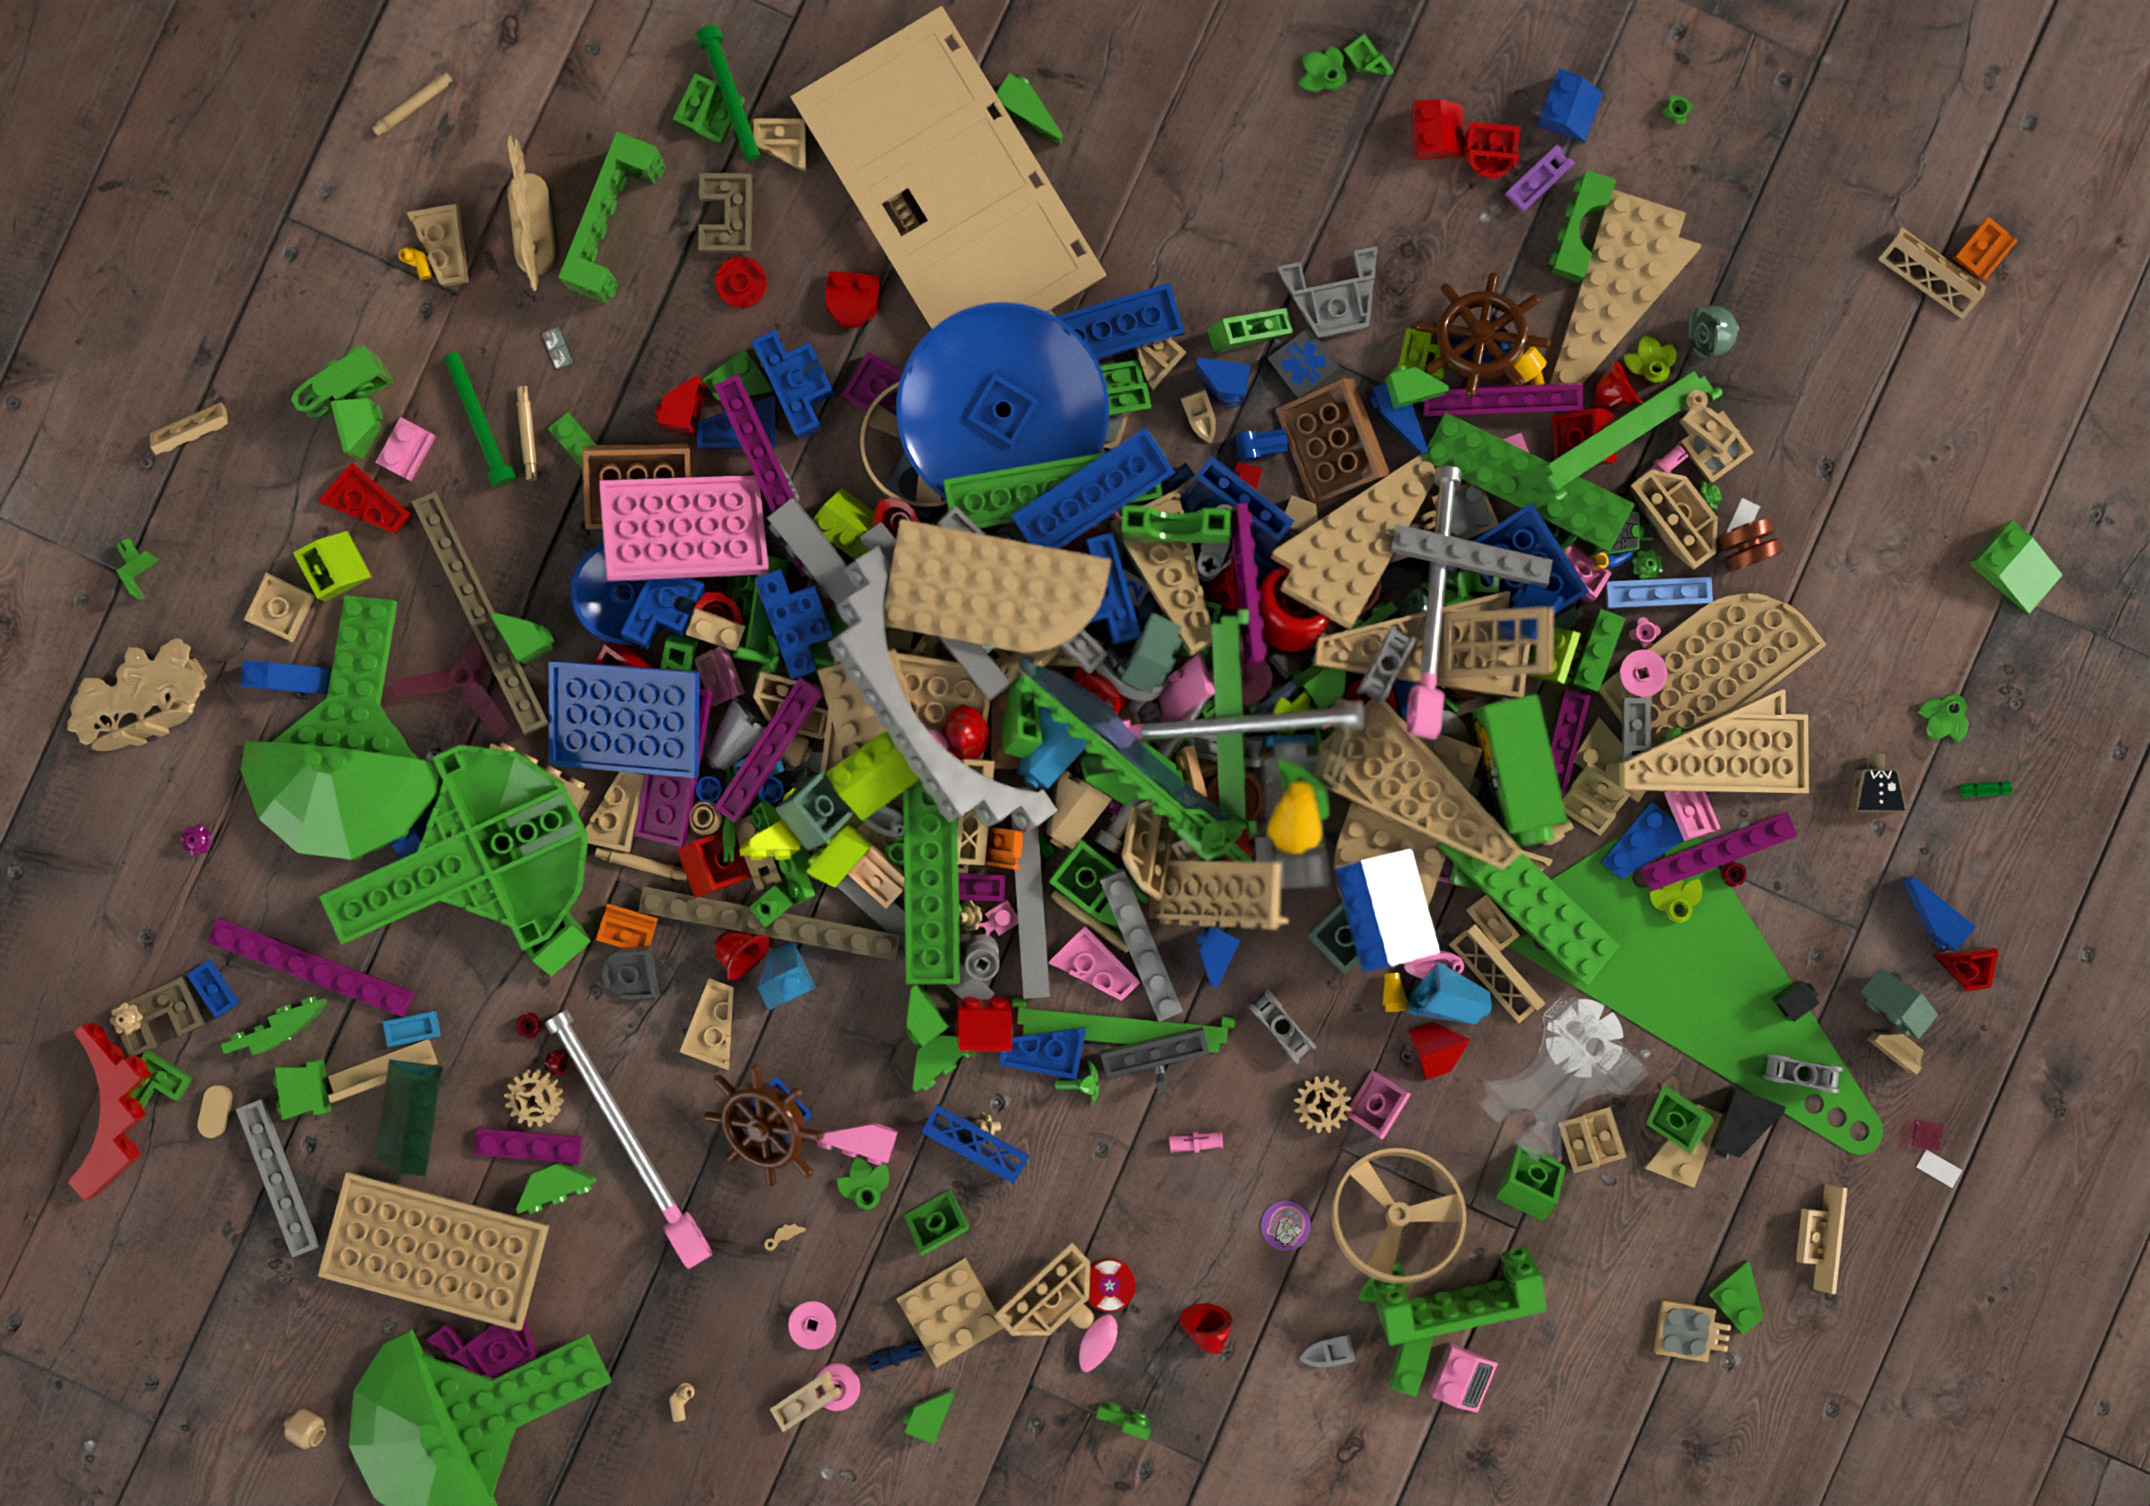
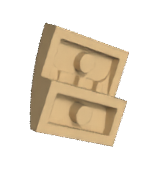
[1562,761,1632,836]
[1558,1106,1626,1173]

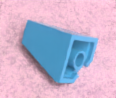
[1017,707,1086,790]
[757,941,816,1011]
[1407,962,1492,1025]

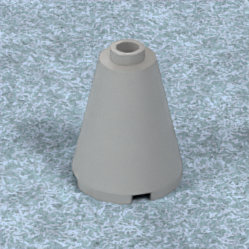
[706,697,769,771]

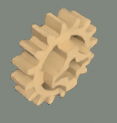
[504,1069,564,1127]
[1294,1075,1351,1133]

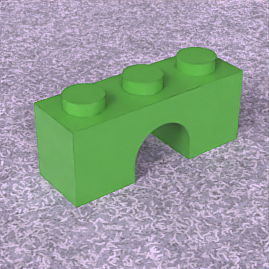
[1568,609,1626,694]

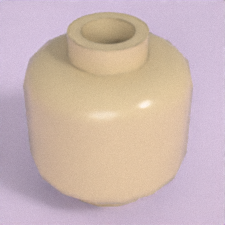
[781,734,812,768]
[284,1409,326,1449]

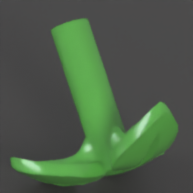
[735,634,780,678]
[1055,1060,1100,1106]

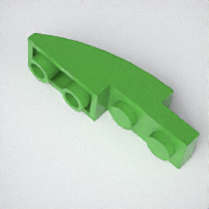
[752,801,815,905]
[221,996,327,1056]

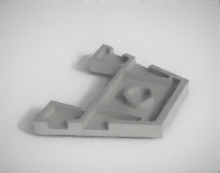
[1277,246,1378,339]

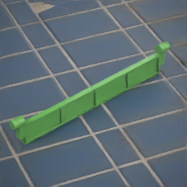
[1545,371,1723,503]
[1212,609,1257,834]
[1012,997,1235,1053]

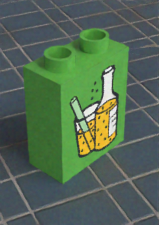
[1468,694,1567,846]

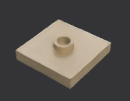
[243,573,316,642]

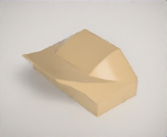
[1867,1031,1924,1075]

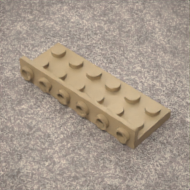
[1149,861,1288,929]

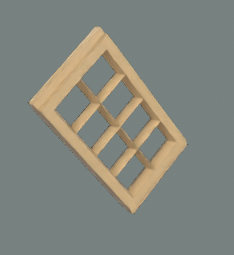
[1439,607,1553,678]

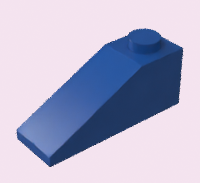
[1368,383,1428,456]
[241,660,331,695]
[1902,876,1976,951]

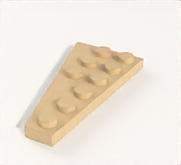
[1110,489,1213,656]

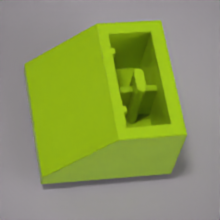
[293,531,372,602]
[806,824,873,888]

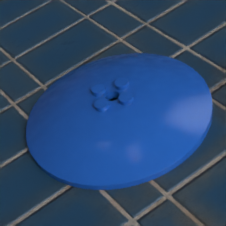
[896,302,1109,500]

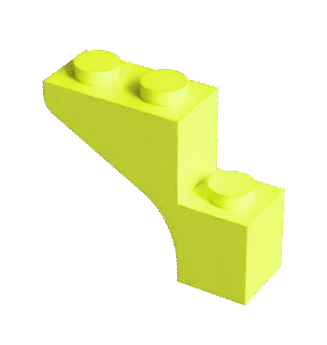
[740,788,800,860]

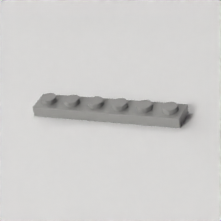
[1390,524,1552,588]
[1099,868,1183,1022]
[236,1099,320,1258]

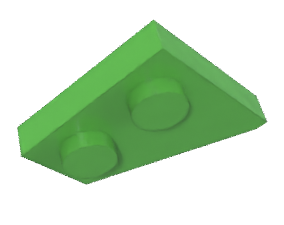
[703,350,775,403]
[1707,1260,1763,1335]

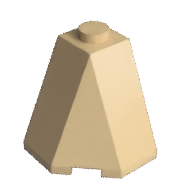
[1046,770,1112,850]

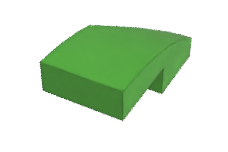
[1342,34,1394,76]

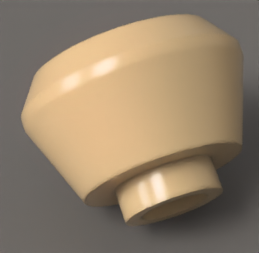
[689,799,723,835]

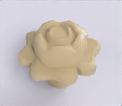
[959,900,982,931]
[110,1003,143,1035]
[974,1112,1001,1144]

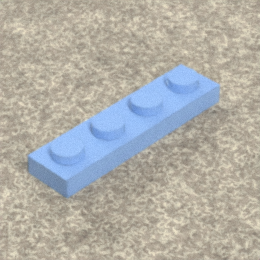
[1605,577,1713,609]

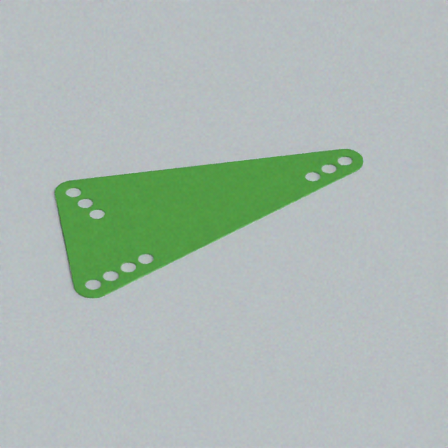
[1502,810,1883,1155]

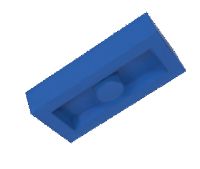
[187,960,241,1018]

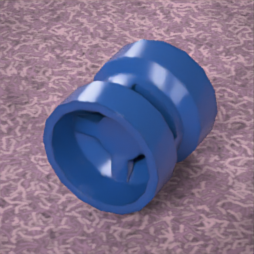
[696,776,724,803]
[758,777,786,804]

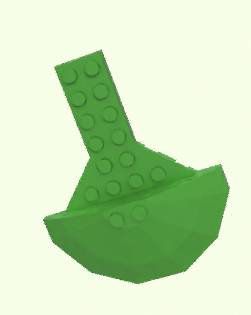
[240,595,443,861]
[319,745,589,951]
[349,1329,611,1506]

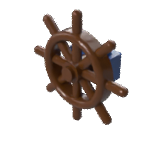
[1414,272,1551,398]
[704,1064,824,1186]

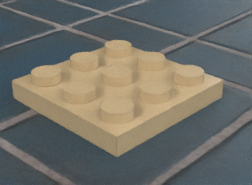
[817,648,913,747]
[897,1257,1004,1368]

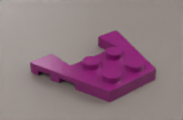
[427,1316,538,1378]

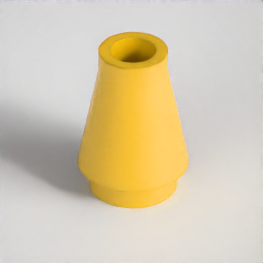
[1382,973,1408,1012]

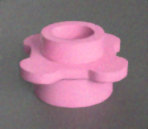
[1629,617,1661,648]

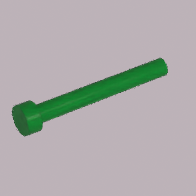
[695,25,761,162]
[444,352,517,489]

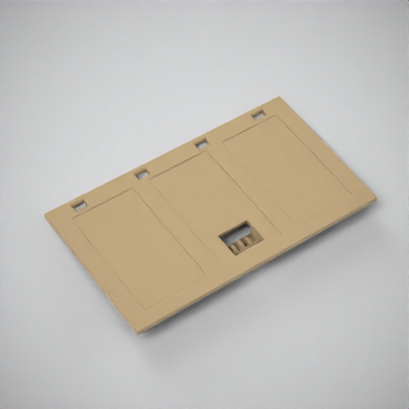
[790,6,1107,329]

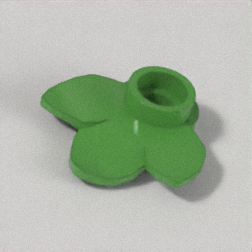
[1298,46,1347,92]
[1918,694,1969,742]
[837,1157,889,1210]

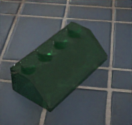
[375,1059,443,1177]

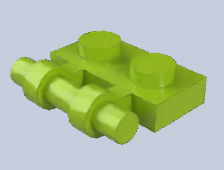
[1397,328,1449,381]

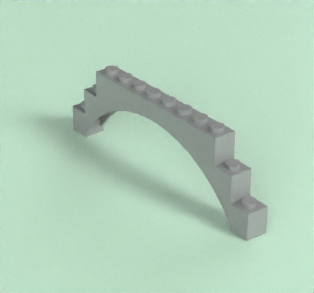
[828,546,1058,833]

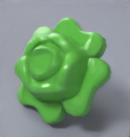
[1700,482,1722,511]
[1632,550,1663,580]

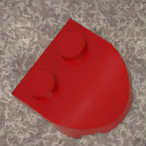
[1464,121,1521,178]
[825,271,881,328]

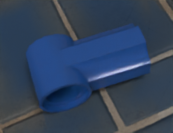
[1234,429,1288,462]

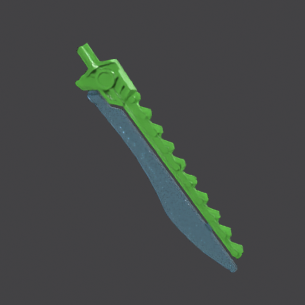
[1017,660,1254,862]

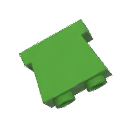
[273,1059,332,1120]

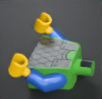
[1590,489,1654,571]

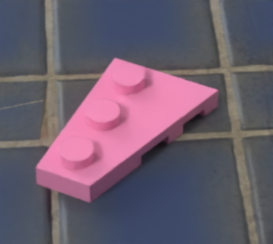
[1048,925,1141,1001]

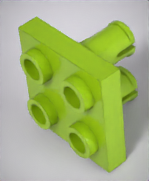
[1526,628,1582,684]

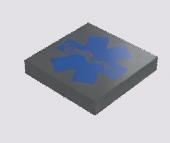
[1267,327,1340,399]

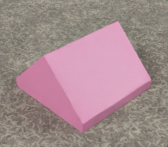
[1564,543,1612,605]
[1345,1070,1411,1139]

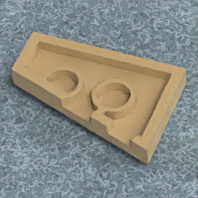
[585,772,644,852]

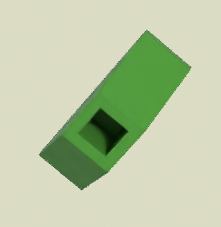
[913,1033,977,1092]
[516,1162,597,1215]

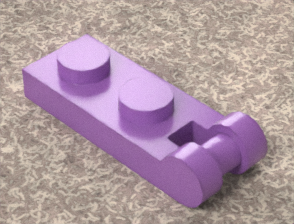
[1505,145,1575,213]

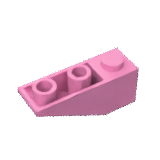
[815,1122,899,1165]

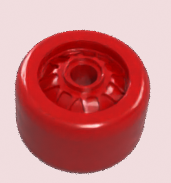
[1258,566,1332,652]

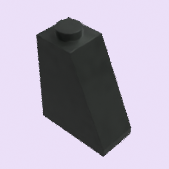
[1265,629,1331,683]
[1710,1086,1786,1159]

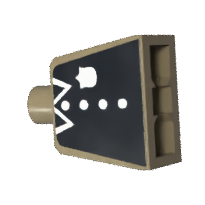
[1849,754,1906,812]

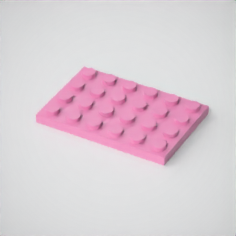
[599,475,769,581]

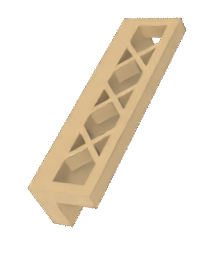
[1878,227,1986,319]
[958,757,995,865]
[1448,924,1546,1024]
[328,1039,438,1103]

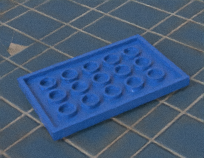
[549,660,699,778]

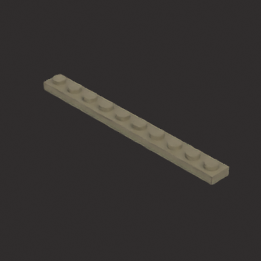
[411,491,549,736]
[638,886,901,961]

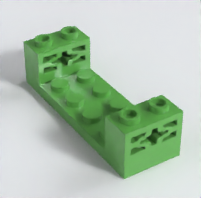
[558,131,665,304]
[1372,1247,1546,1346]

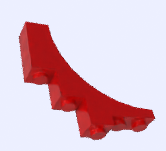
[68,1022,152,1201]

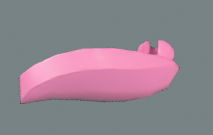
[1403,951,1464,979]
[1079,1314,1117,1372]

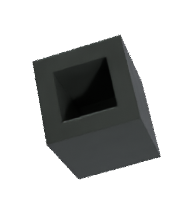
[1772,981,1820,1022]

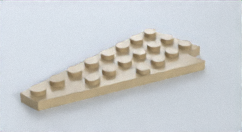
[1549,190,1702,384]
[1270,455,1438,630]
[1313,591,1530,699]
[1619,689,1809,794]
[1318,698,1523,870]

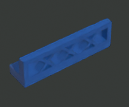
[921,1104,1030,1184]

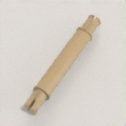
[372,72,453,136]
[516,386,537,481]
[595,846,688,881]
[1050,889,1129,953]

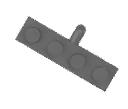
[1101,1027,1209,1091]

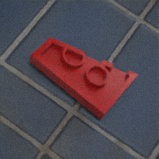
[317,462,412,534]

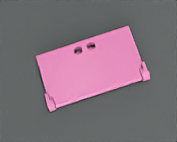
[1158,653,1215,723]

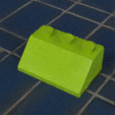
[813,488,874,561]
[825,730,920,821]

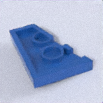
[697,395,777,449]
[1600,802,1684,879]
[999,1027,1086,1080]

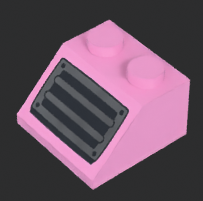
[1428,1342,1498,1413]

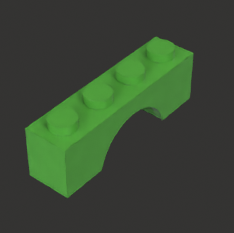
[1548,170,1616,283]
[1122,506,1231,544]

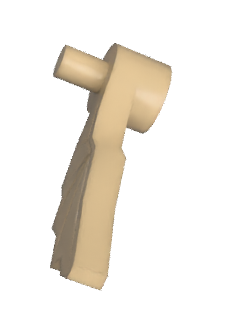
[764,1223,806,1251]

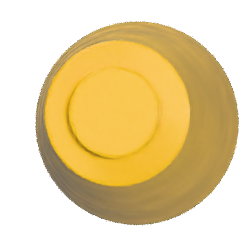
[1267,782,1322,854]

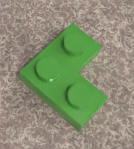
[130,1050,193,1109]
[1096,1401,1151,1440]

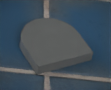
[602,946,659,1000]

